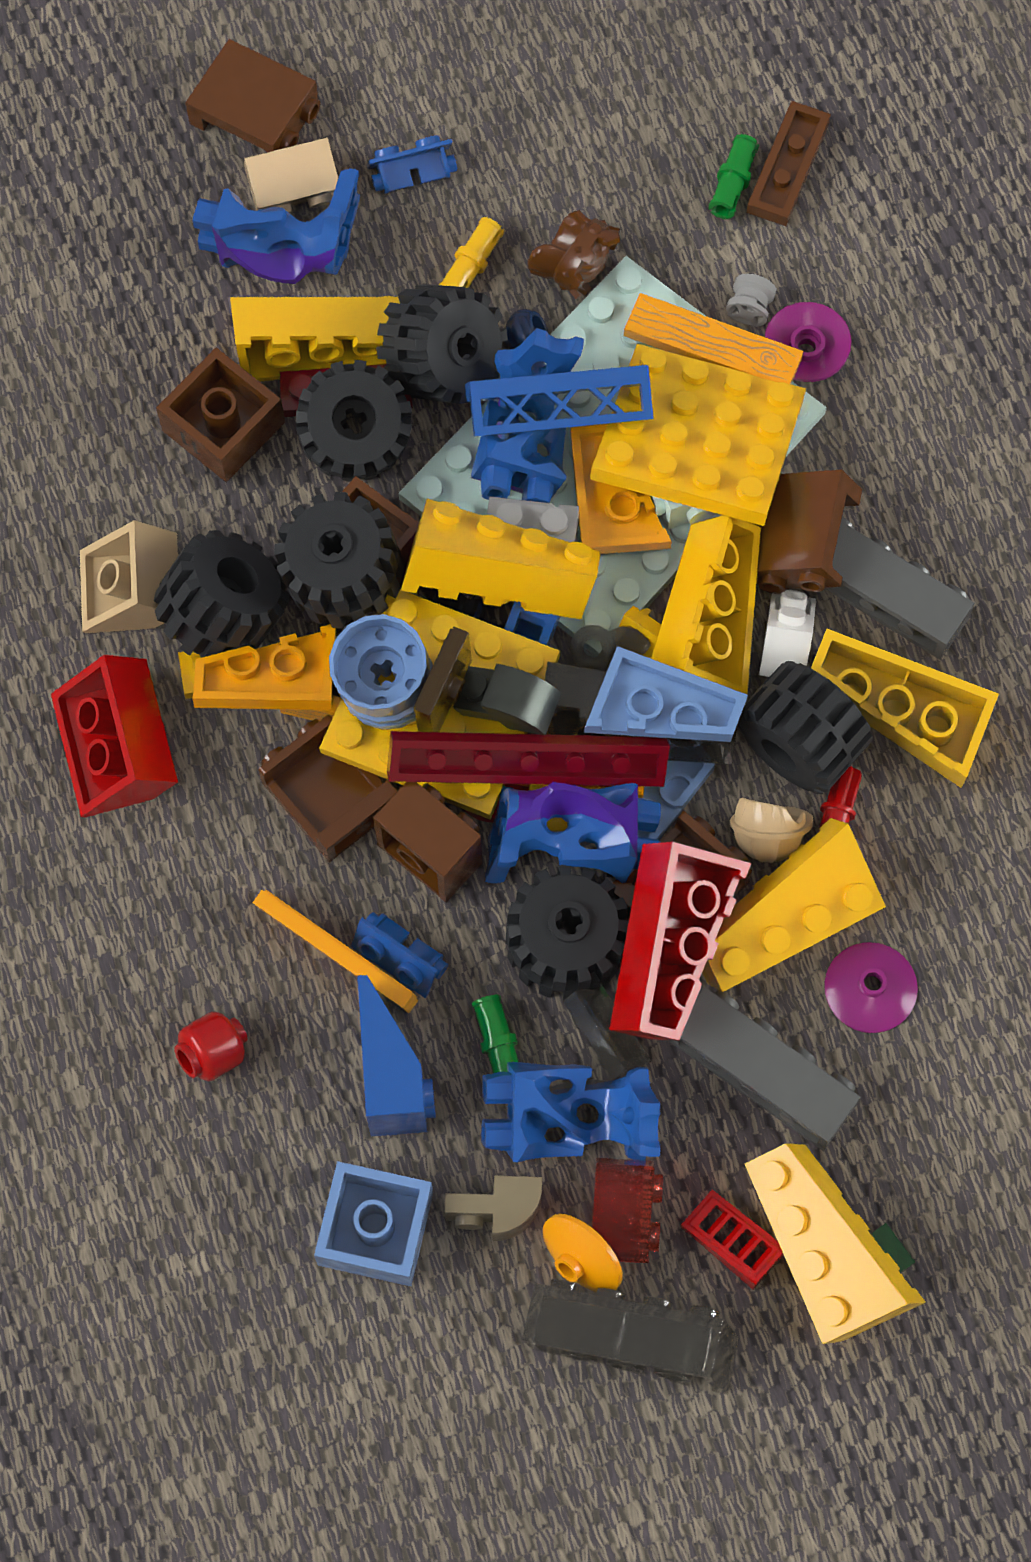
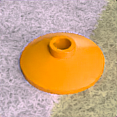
[543,1214,623,1294]

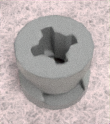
[726,274,776,327]

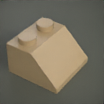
[80,520,179,633]

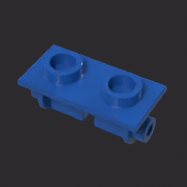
[367,135,457,194]
[351,912,449,999]

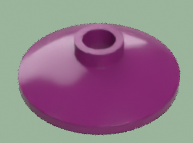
[765,302,851,382]
[824,942,918,1033]

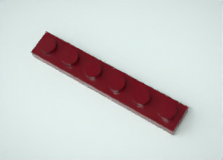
[387,731,670,787]

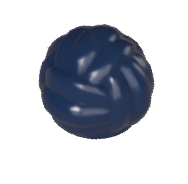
[504,309,549,349]

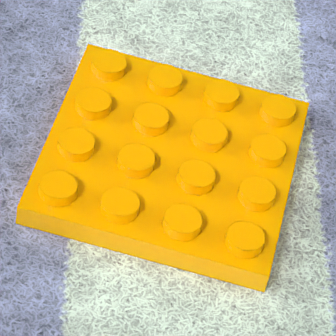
[590,344,806,526]
[319,589,560,819]

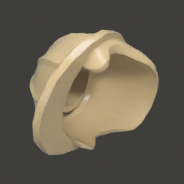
[730,798,813,863]

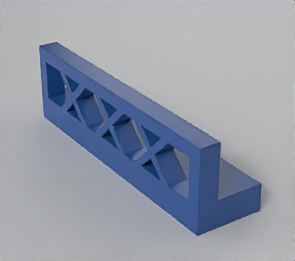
[465,365,654,437]

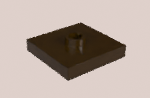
[414,626,472,732]

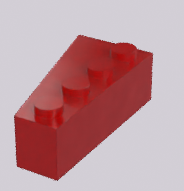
[609,842,752,1040]

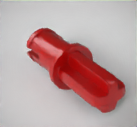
[818,766,862,832]

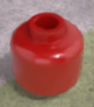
[174,1011,248,1082]

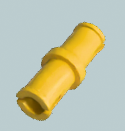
[439,217,505,288]

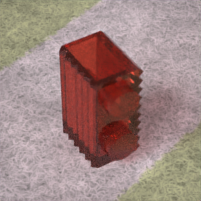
[592,1157,663,1264]

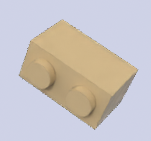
[244,137,338,213]

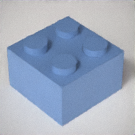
[314,1161,433,1287]

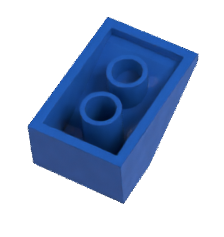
[357,975,436,1136]

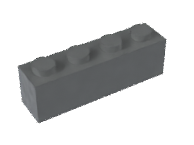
[824,517,975,660]
[670,987,860,1151]

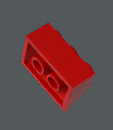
[51,655,178,817]

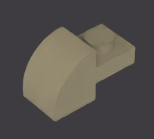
[445,1175,542,1241]

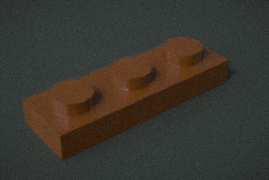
[746,100,831,226]

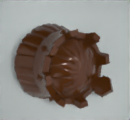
[527,210,621,300]

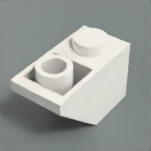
[759,590,816,677]

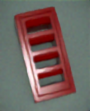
[680,1190,784,1290]

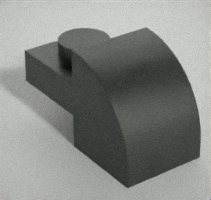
[453,664,561,735]

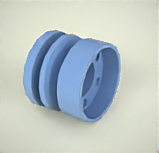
[329,614,433,730]

